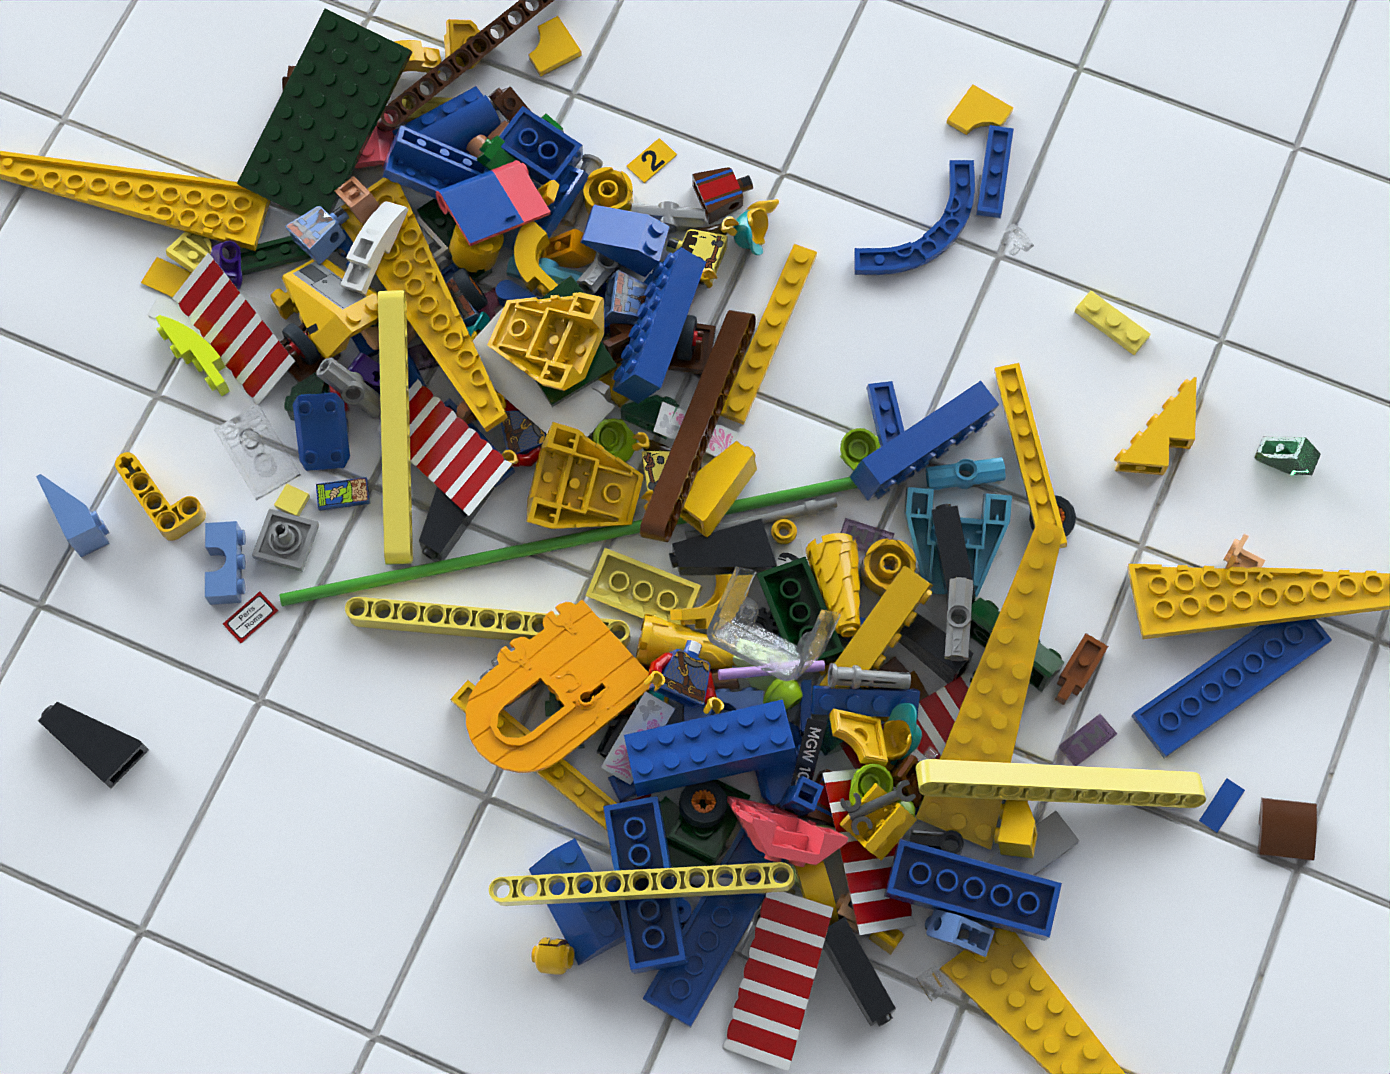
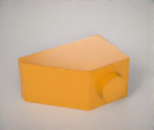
[540,228,596,268]

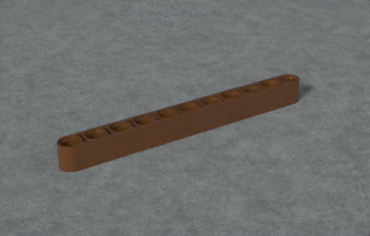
[376,0,554,132]
[640,310,756,542]

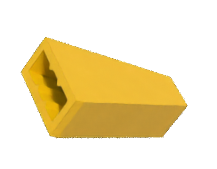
[680,441,757,537]

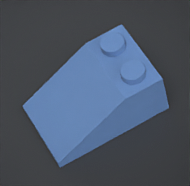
[36,474,110,558]

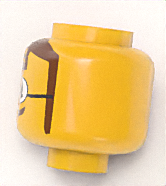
[531,937,574,975]

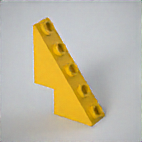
[1114,377,1197,475]

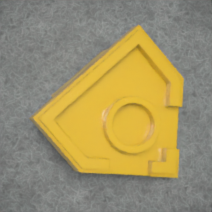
[444,19,481,69]

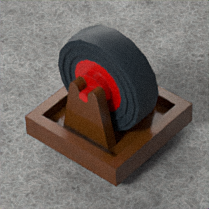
[668,315,716,374]
[280,323,341,388]

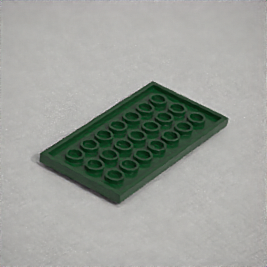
[237,8,413,216]

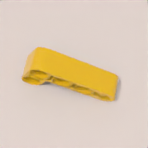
[115,452,206,541]

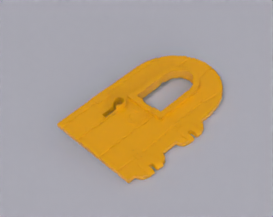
[466,600,651,773]

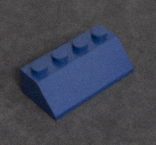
[529,838,626,965]

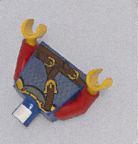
[497,393,547,469]
[644,640,724,715]

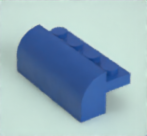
[392,86,501,154]
[382,125,490,200]

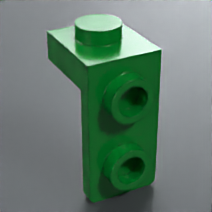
[476,135,529,172]

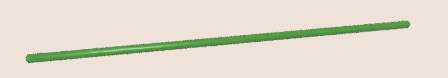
[279,477,858,607]

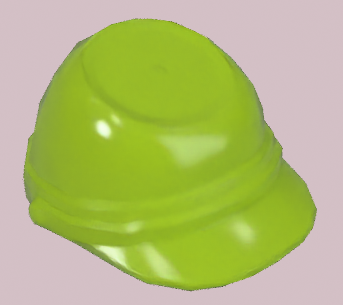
[592,418,637,462]
[840,428,880,471]
[763,674,803,712]
[849,764,893,806]

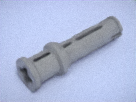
[560,154,603,227]
[828,663,911,690]

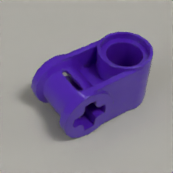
[210,241,242,290]
[347,353,380,394]

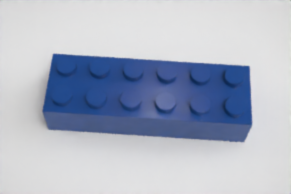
[612,247,706,404]
[850,381,999,501]
[624,700,796,797]
[603,796,688,974]
[884,839,1062,941]

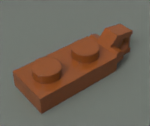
[1055,633,1109,705]

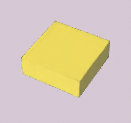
[274,483,310,516]

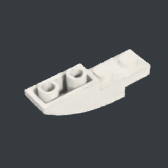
[340,201,408,295]

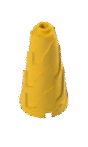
[805,533,860,637]
[636,614,737,670]

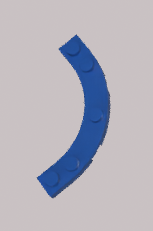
[854,160,975,275]

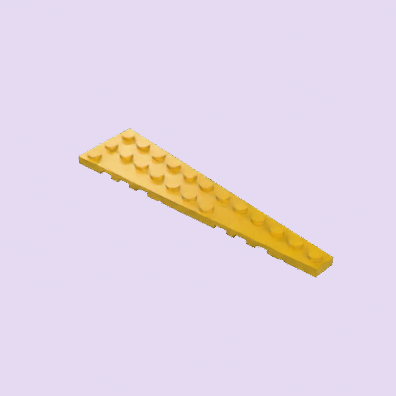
[0,151,270,251]
[341,178,508,432]
[916,519,1064,850]
[1127,564,1390,639]
[939,927,1125,1074]

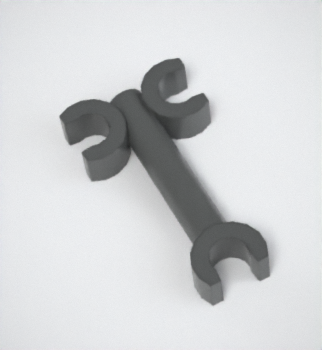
[840,780,915,835]

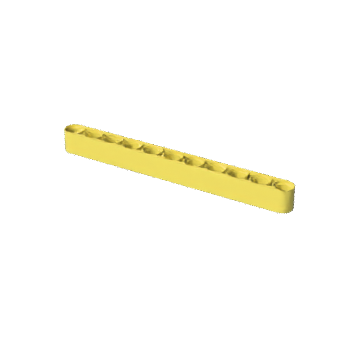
[378,290,413,565]
[345,597,631,647]
[916,759,1206,808]
[489,862,795,906]

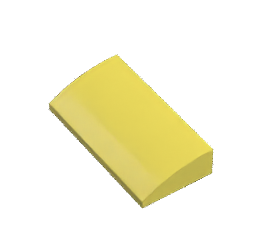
[585,548,703,626]

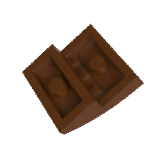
[1257,797,1317,860]

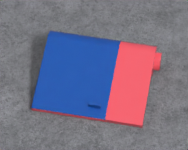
[436,160,551,246]

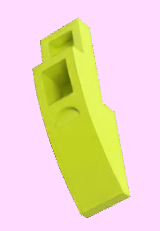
[155,315,230,396]

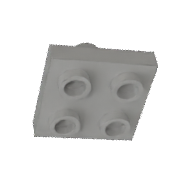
[252,509,319,572]

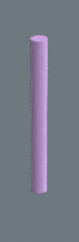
[718,660,825,680]

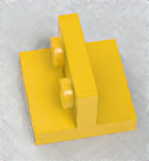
[840,783,917,861]

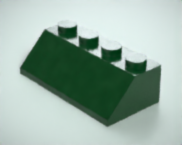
[756,556,844,666]
[960,597,1064,693]

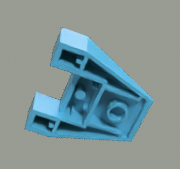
[904,487,1012,597]

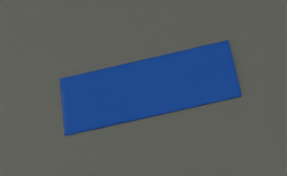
[1199,778,1245,833]

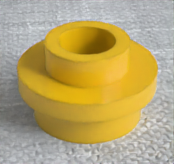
[771,519,797,544]

